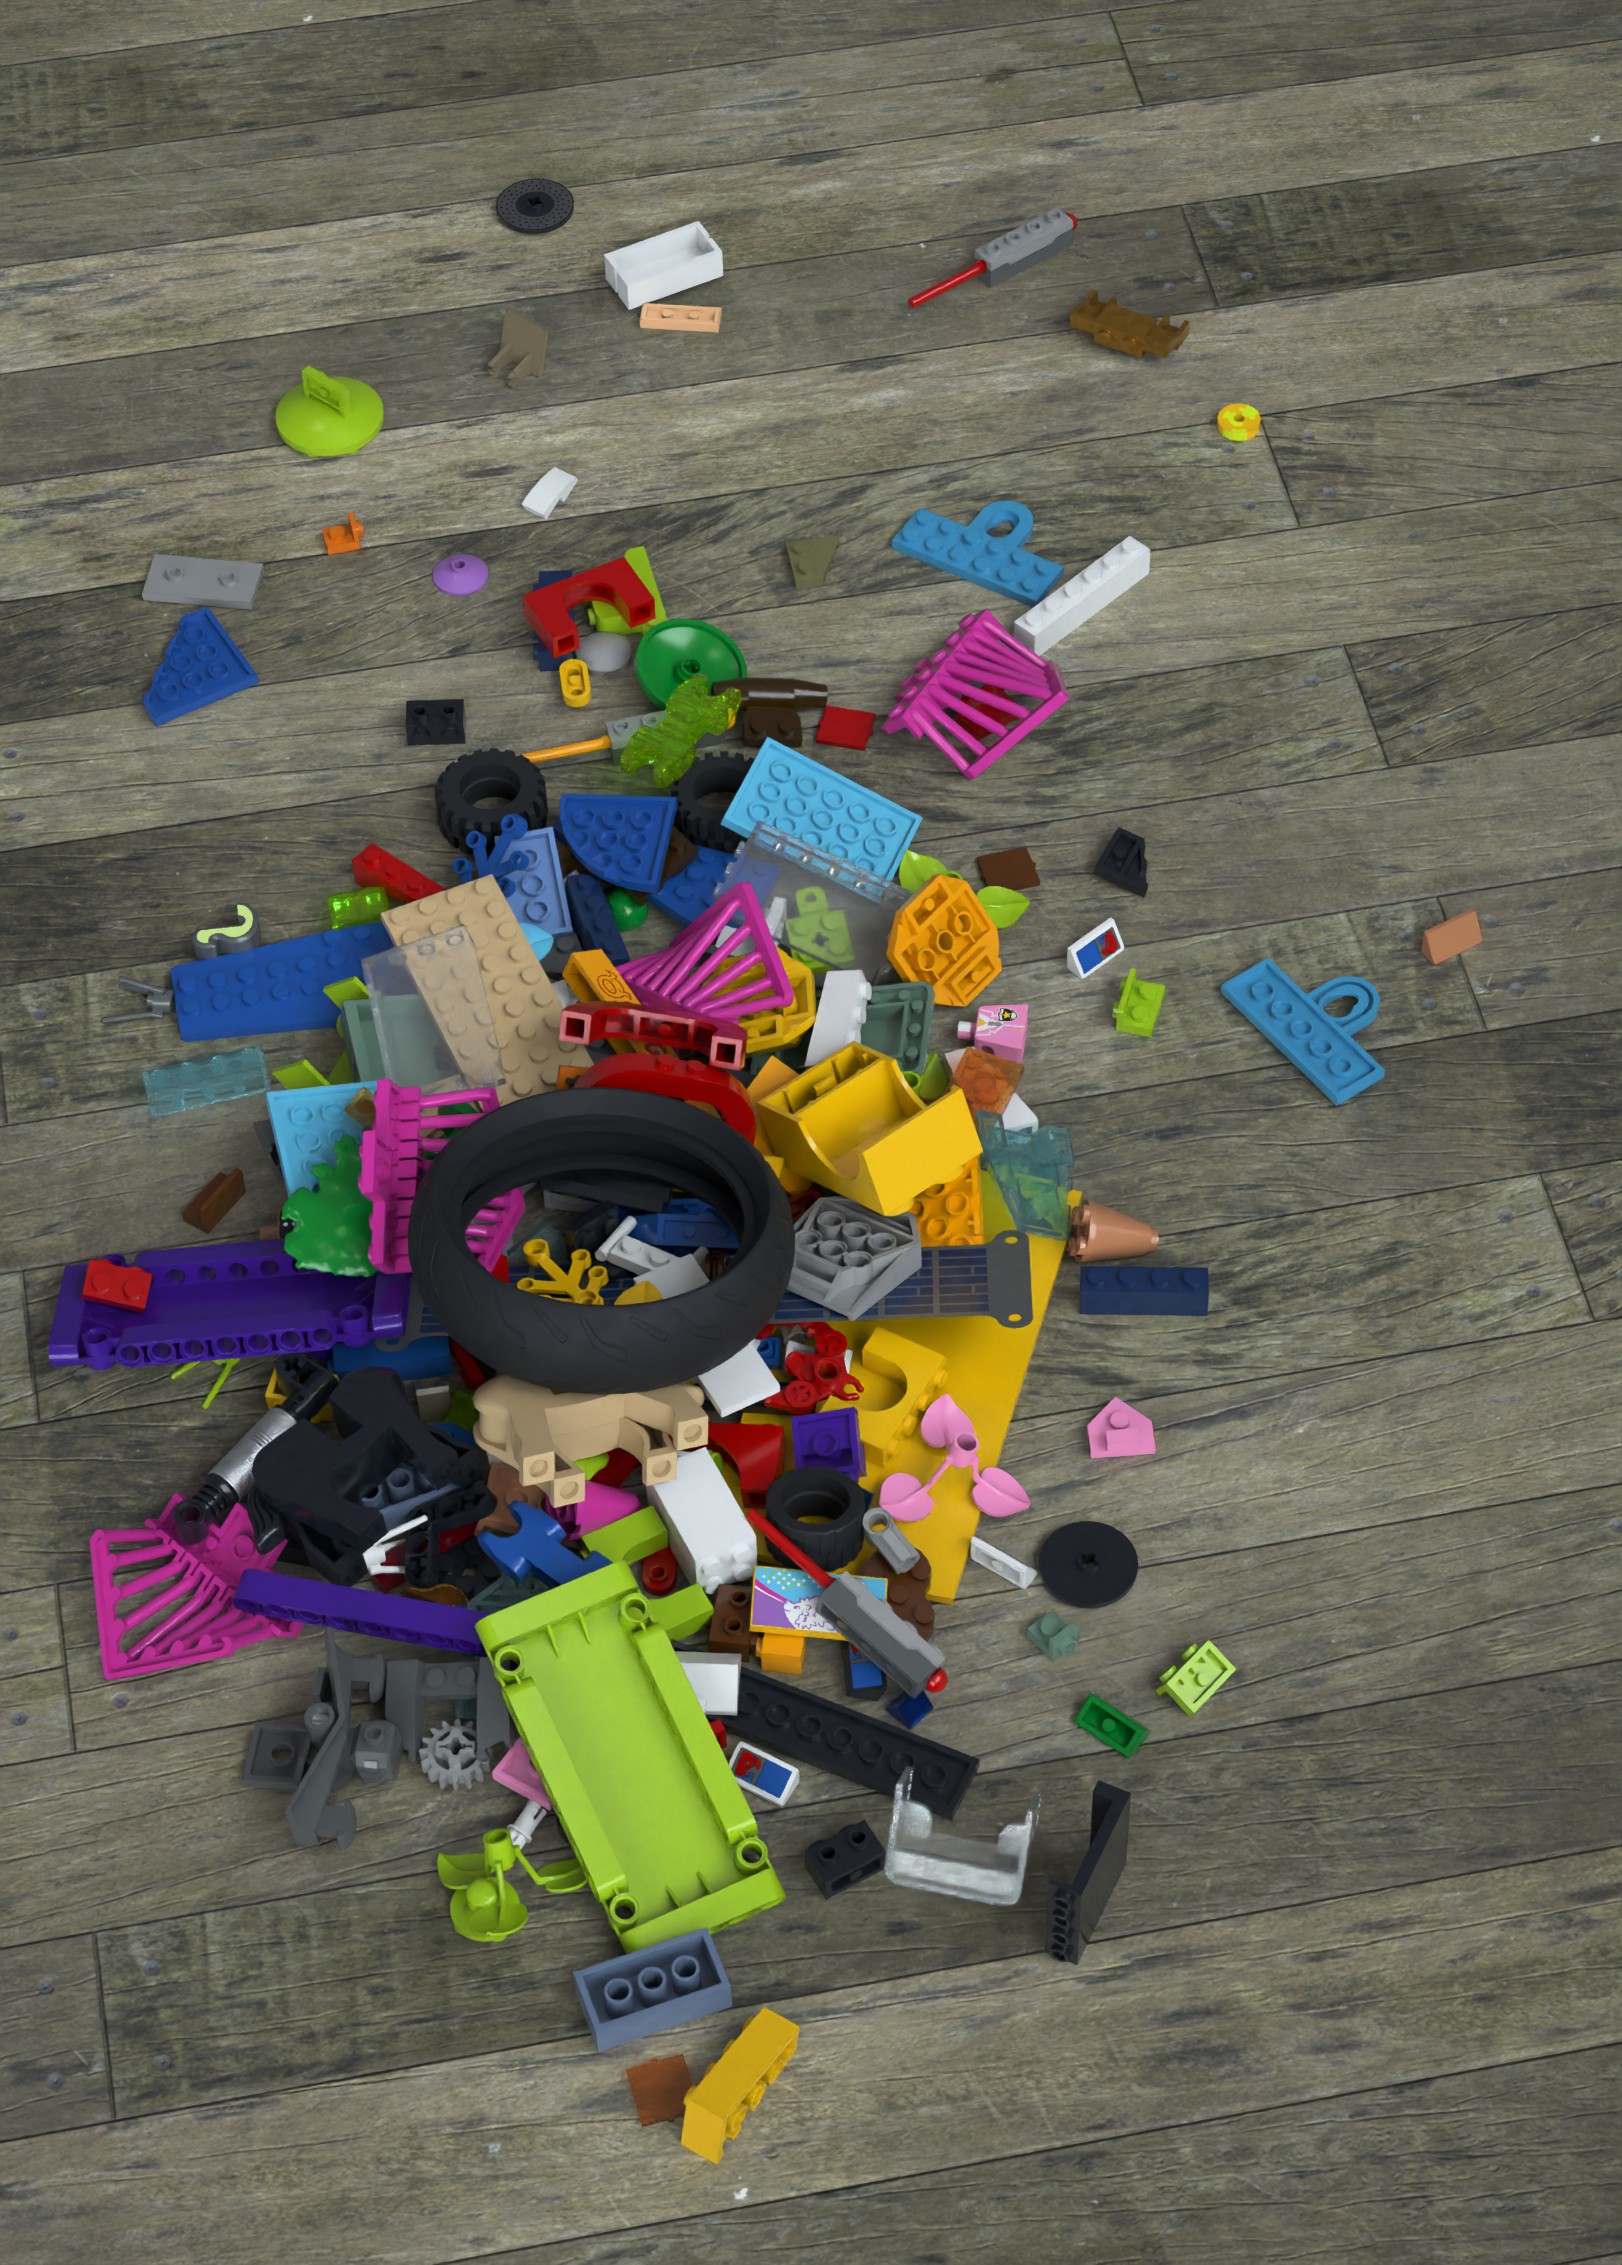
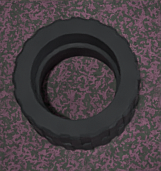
[765,1466,865,1573]

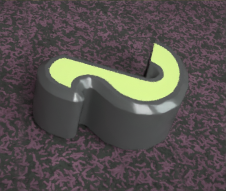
[192,902,261,961]

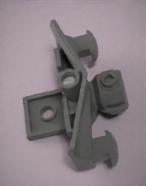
[242,1627,403,1851]

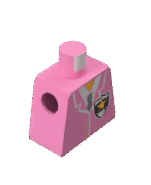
[957,1005,1029,1068]

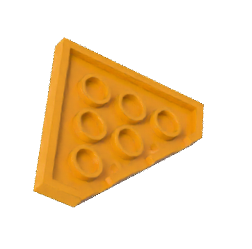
[907,1154,984,1247]

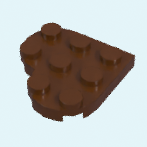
[854,1547,935,1642]

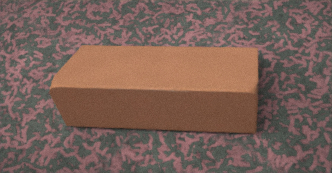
[1421,908,1482,965]

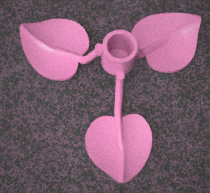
[878,1394,1031,1522]

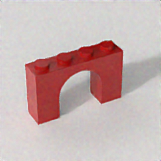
[523,557,656,658]

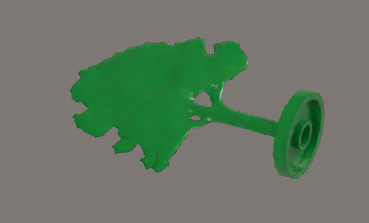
[281,1103,478,1277]

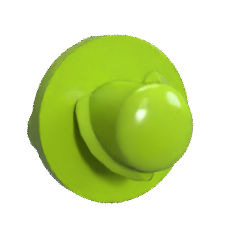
[450,1876,520,1942]

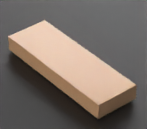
[640,303,722,333]

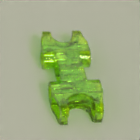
[620,673,741,788]

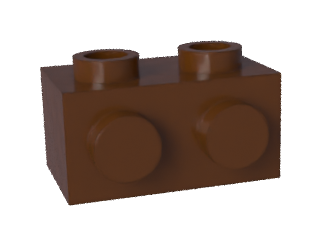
[708,1584,760,1663]

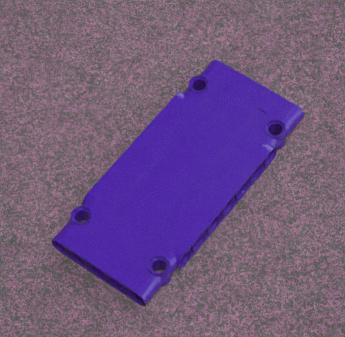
[48,1239,412,1371]

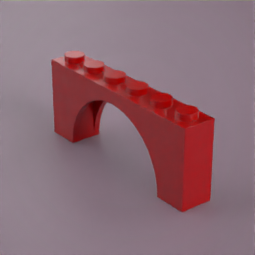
[585,1421,787,1509]

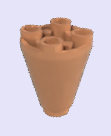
[1068,1200,1158,1263]

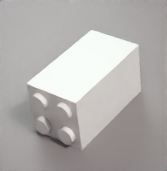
[646,1447,757,1594]

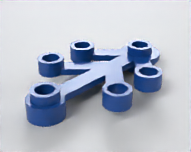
[453,813,529,897]

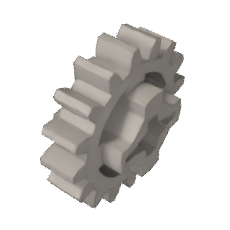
[419,1719,494,1791]

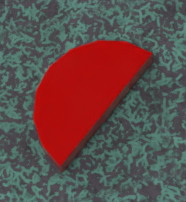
[450,1341,485,1391]

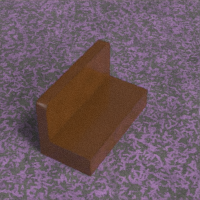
[182,1168,246,1234]

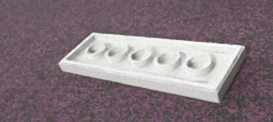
[633,1253,780,1417]

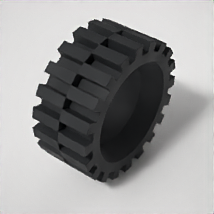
[670,751,759,855]

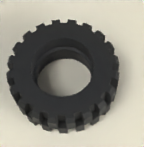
[435,748,548,856]

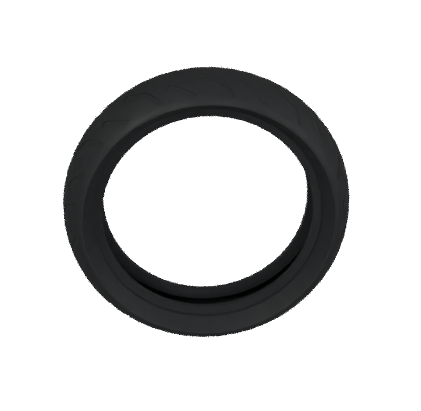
[407,1087,795,1395]

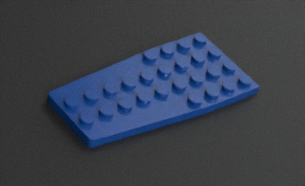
[171,921,419,1042]

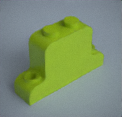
[583,546,668,636]

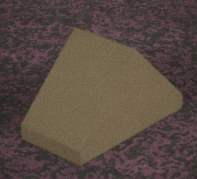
[415,1375,453,1422]

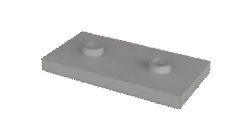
[142,554,264,610]

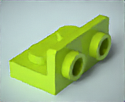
[1112,968,1166,1038]
[1155,1640,1236,1716]

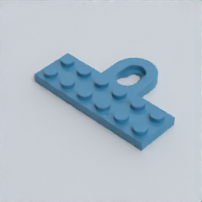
[892,501,1064,607]
[1221,958,1385,1106]

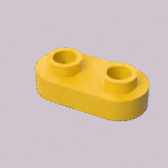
[559,659,591,708]

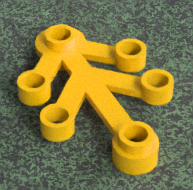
[517,1239,608,1305]

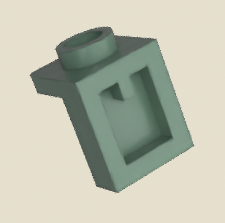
[1027,1610,1079,1662]

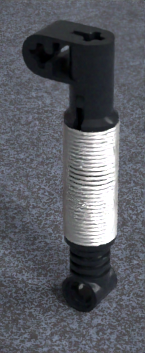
[173,1352,339,1545]

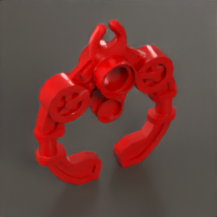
[755,1322,864,1416]

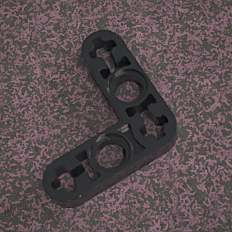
[405,1485,498,1588]

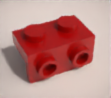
[81,1259,152,1313]

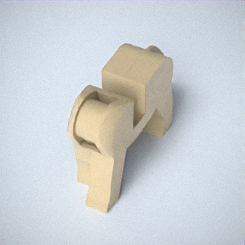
[473,1374,708,1508]

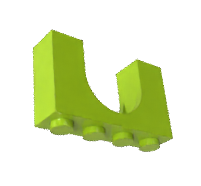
[579,1505,714,1642]

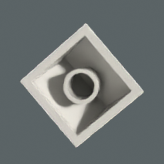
[675,1651,742,1716]

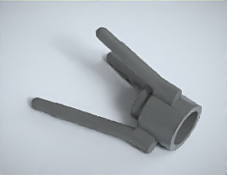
[101,976,175,1023]

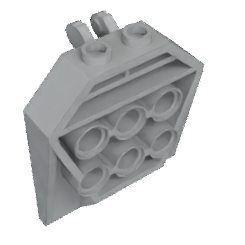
[787,1196,922,1321]

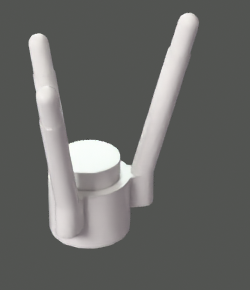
[363,1515,428,1576]

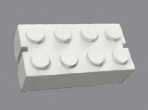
[604,221,723,310]

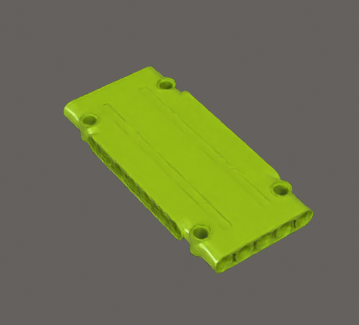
[474,1560,787,1954]

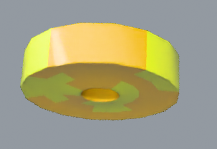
[1217,403,1261,441]

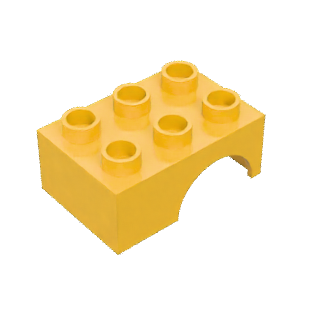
[757,1041,983,1216]

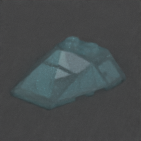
[975,1110,1075,1241]

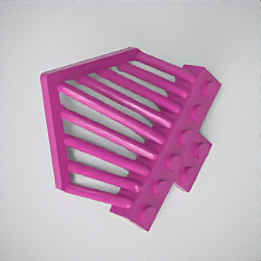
[882,609,1069,780]
[615,882,794,1057]
[358,1079,525,1274]
[89,1492,305,1680]

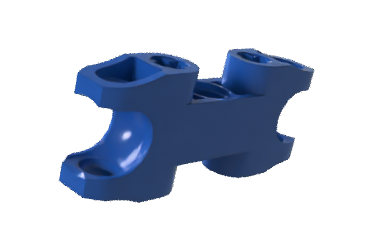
[477,1500,613,1589]

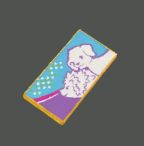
[749,1565,888,1641]

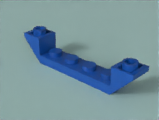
[628,1213,797,1250]

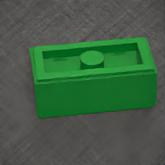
[1073,1693,1151,1759]

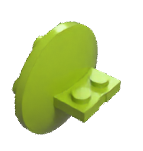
[275,365,384,458]

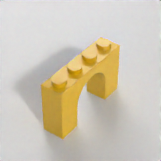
[818,1326,948,1468]

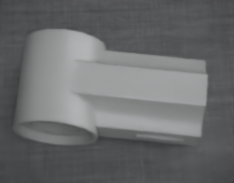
[863,1507,920,1574]

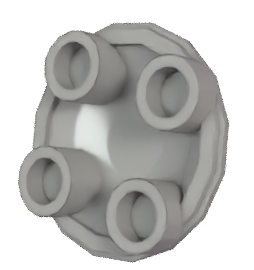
[575,631,632,677]

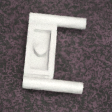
[595,1216,709,1275]

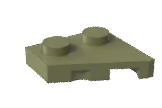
[786,535,839,589]

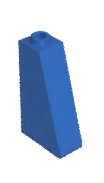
[327,1336,453,1382]

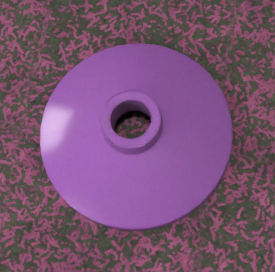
[433,554,488,596]

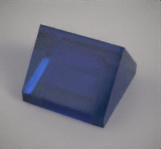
[885,1690,933,1730]

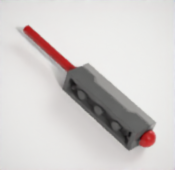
[908,207,1077,308]
[746,1508,948,1699]

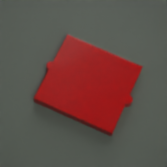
[816,705,876,751]

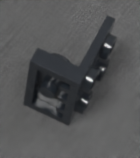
[564,1200,654,1281]

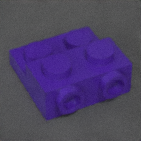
[791,1407,867,1483]

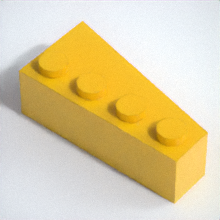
[681,2007,800,2165]

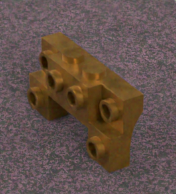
[1070,290,1190,358]

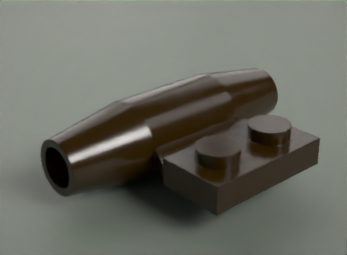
[711,677,828,747]

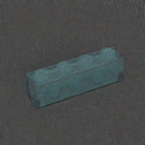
[141,1045,272,1118]

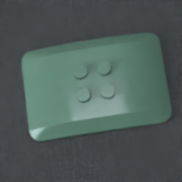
[750,981,935,1076]

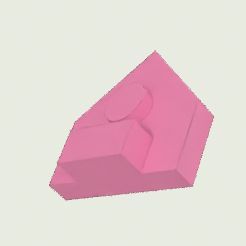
[1087,1397,1156,1459]

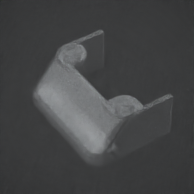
[884,1766,1042,1906]

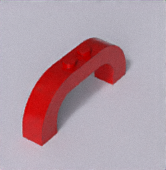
[559,1001,748,1071]
[573,1053,756,1145]

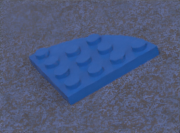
[560,794,678,893]

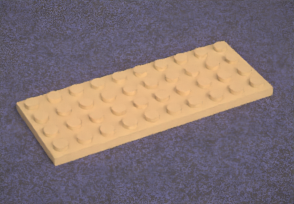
[381,874,594,1113]

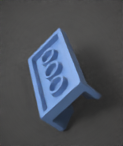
[494,827,573,939]

